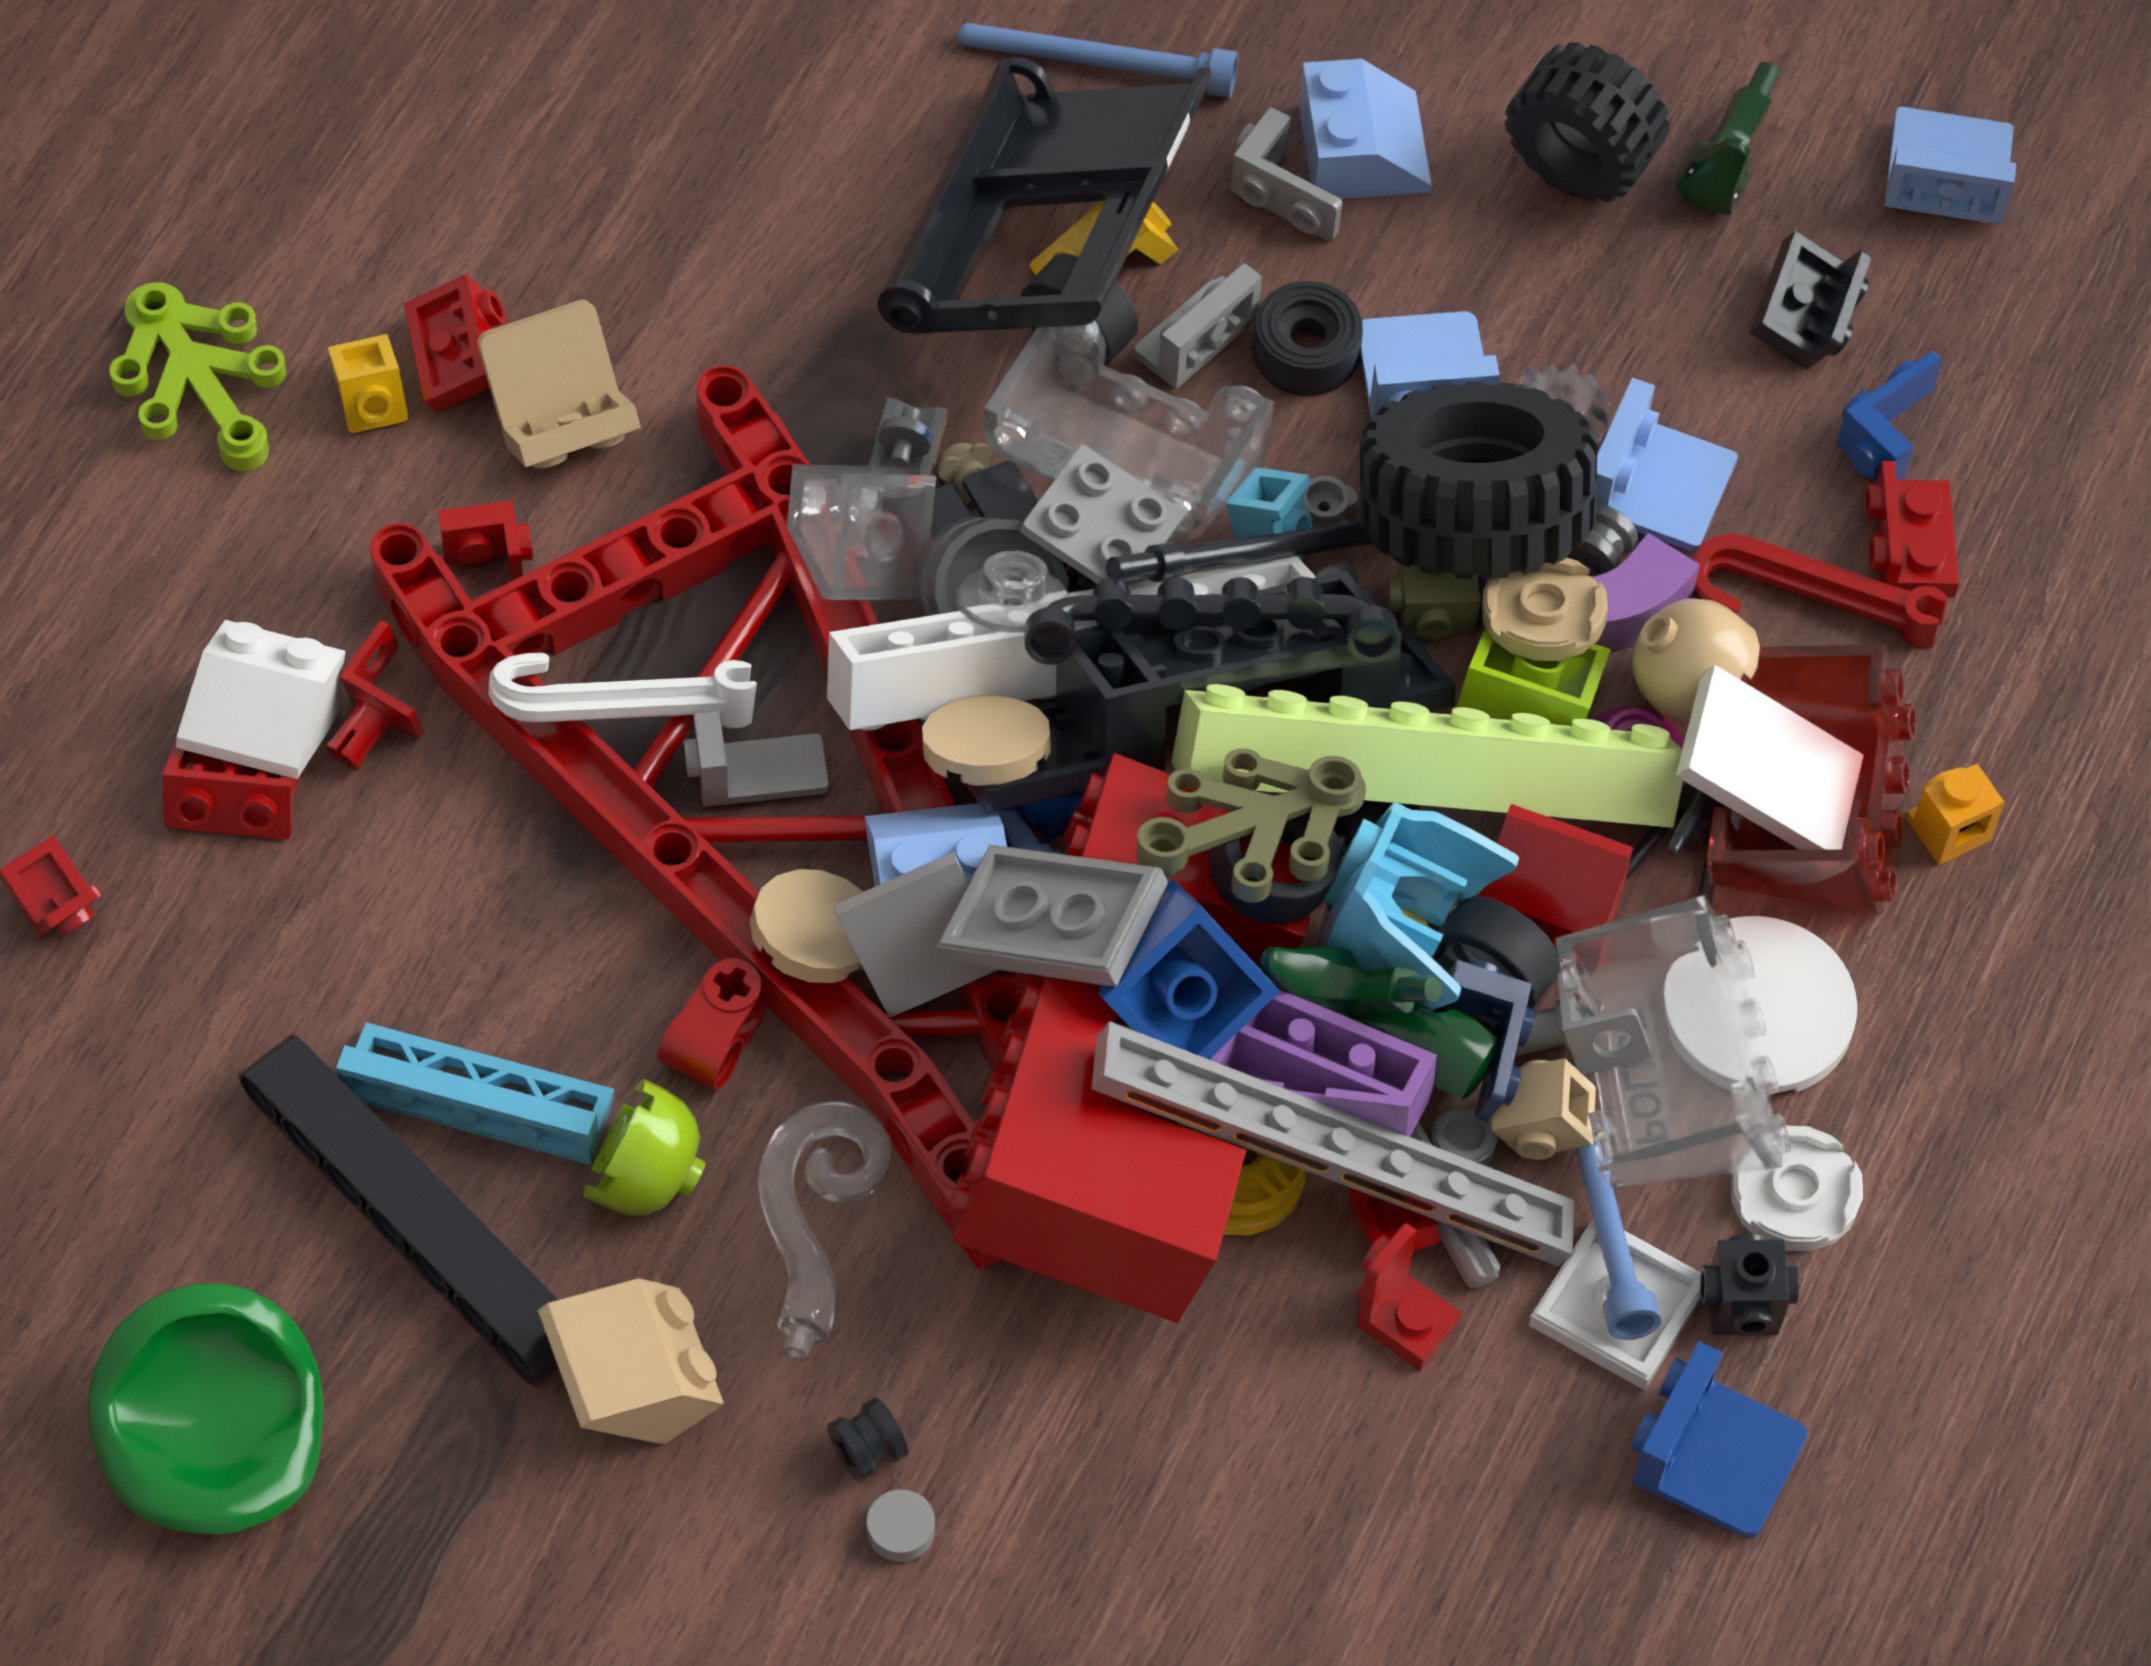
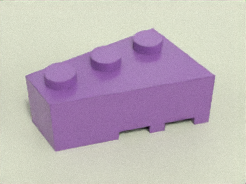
[1211,989,1437,1137]

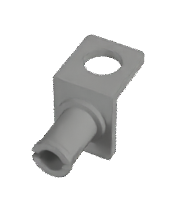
[1514,971,1651,1075]

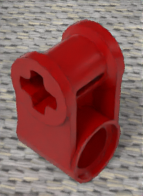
[657,958,764,1091]

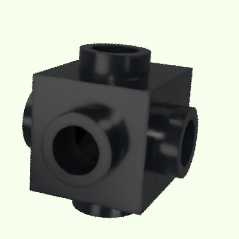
[1700,1234,1799,1335]

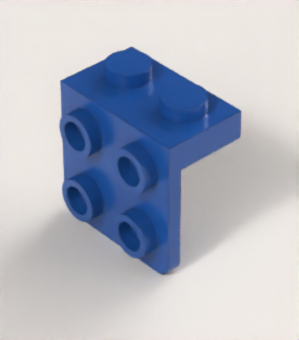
[1630,1341,1807,1539]

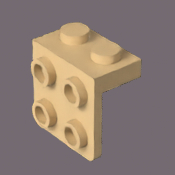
[477,300,641,468]

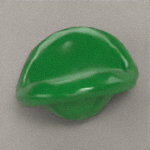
[88,1283,324,1535]

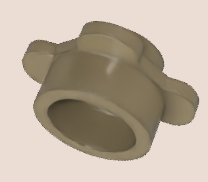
[935,443,993,501]

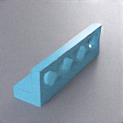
[336,1022,615,1165]

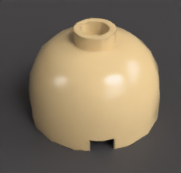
[1631,598,1760,727]

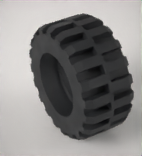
[1360,381,1598,579]

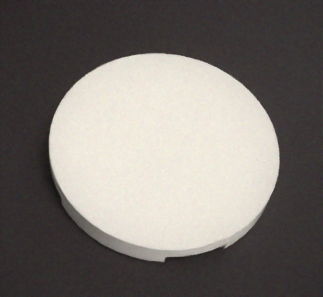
[1662,916,1857,1095]

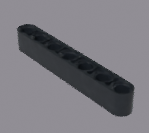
[238,1034,559,1386]

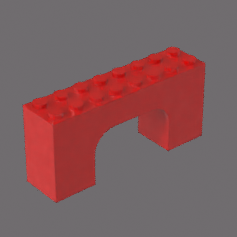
[948,753,1311,1323]

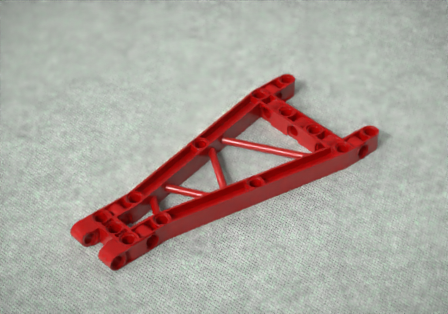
[370,365,1021,1271]

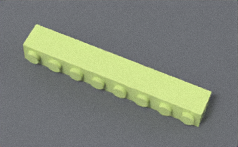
[1171,684,1683,828]

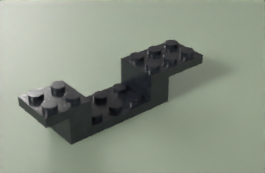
[958,571,1456,813]

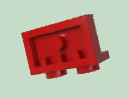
[403,274,506,413]
[1864,461,1959,597]
[163,740,303,840]

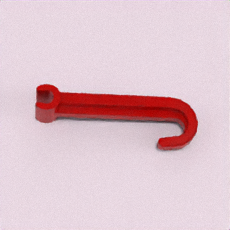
[1691,533,1948,648]

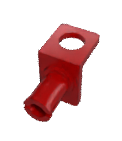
[325,621,424,771]

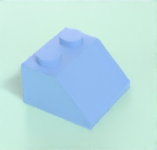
[1298,59,1432,199]
[865,803,1007,887]

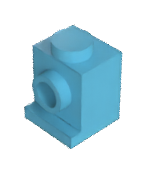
[1225,467,1312,564]

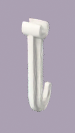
[488,653,757,728]

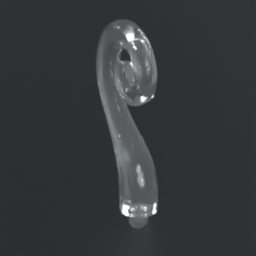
[758,1100,892,1361]

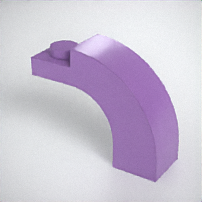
[1478,533,1700,653]

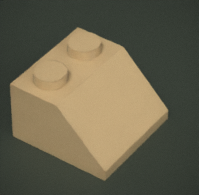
[538,1278,724,1445]

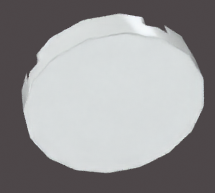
[1731,1125,1863,1252]

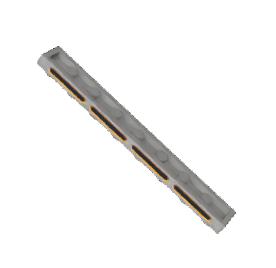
[1092,1021,1574,1267]

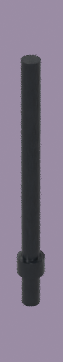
[1106,521,1374,583]

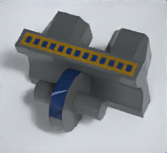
[863,397,947,514]

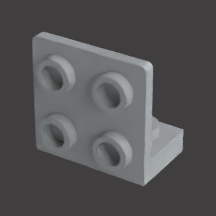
[1020,443,1187,590]

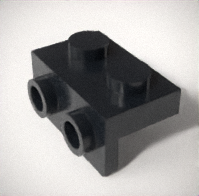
[1749,231,1872,369]

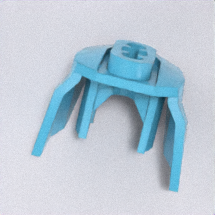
[1318,802,1519,1011]

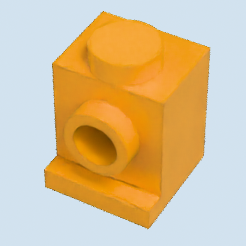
[1905,764,2005,866]

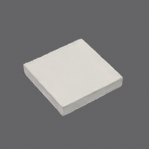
[1529,1219,1701,1390]

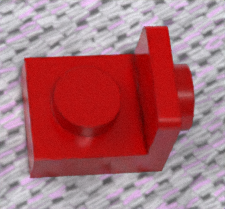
[438,501,533,581]

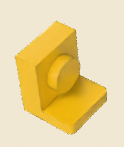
[328,334,408,433]

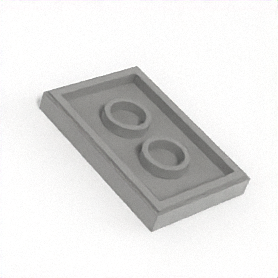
[936,845,1168,987]

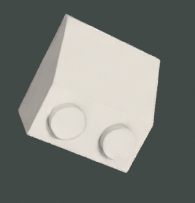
[176,620,345,779]

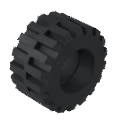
[1505,42,1670,202]

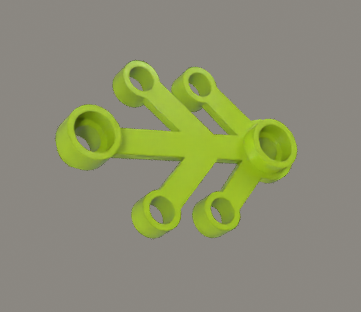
[109,282,286,472]

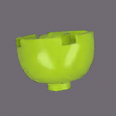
[583,1079,706,1216]

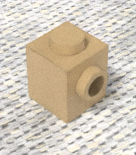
[1489,1058,1596,1160]

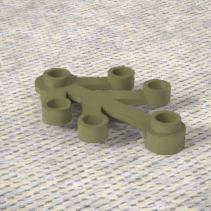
[1135,748,1366,903]

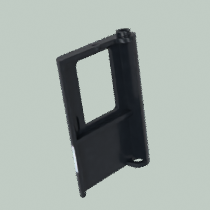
[877,57,1211,334]

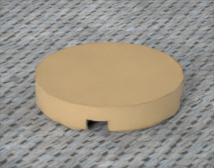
[1482,557,1608,661]
[922,695,1051,786]
[749,869,863,983]

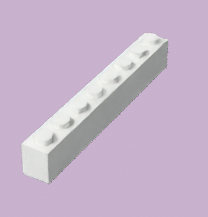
[827,556,1316,730]

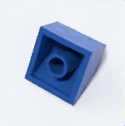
[1098,879,1280,1059]

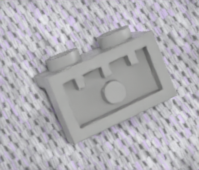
[1134,263,1262,390]

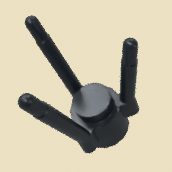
[1625,783,1729,936]

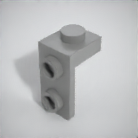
[1230,107,1342,242]
[683,711,829,807]

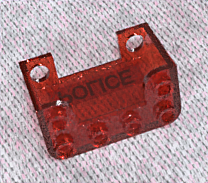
[1706,644,1917,915]

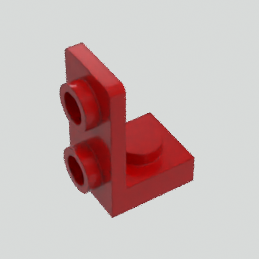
[1356,1223,1462,1371]

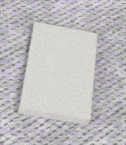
[1676,665,1864,865]

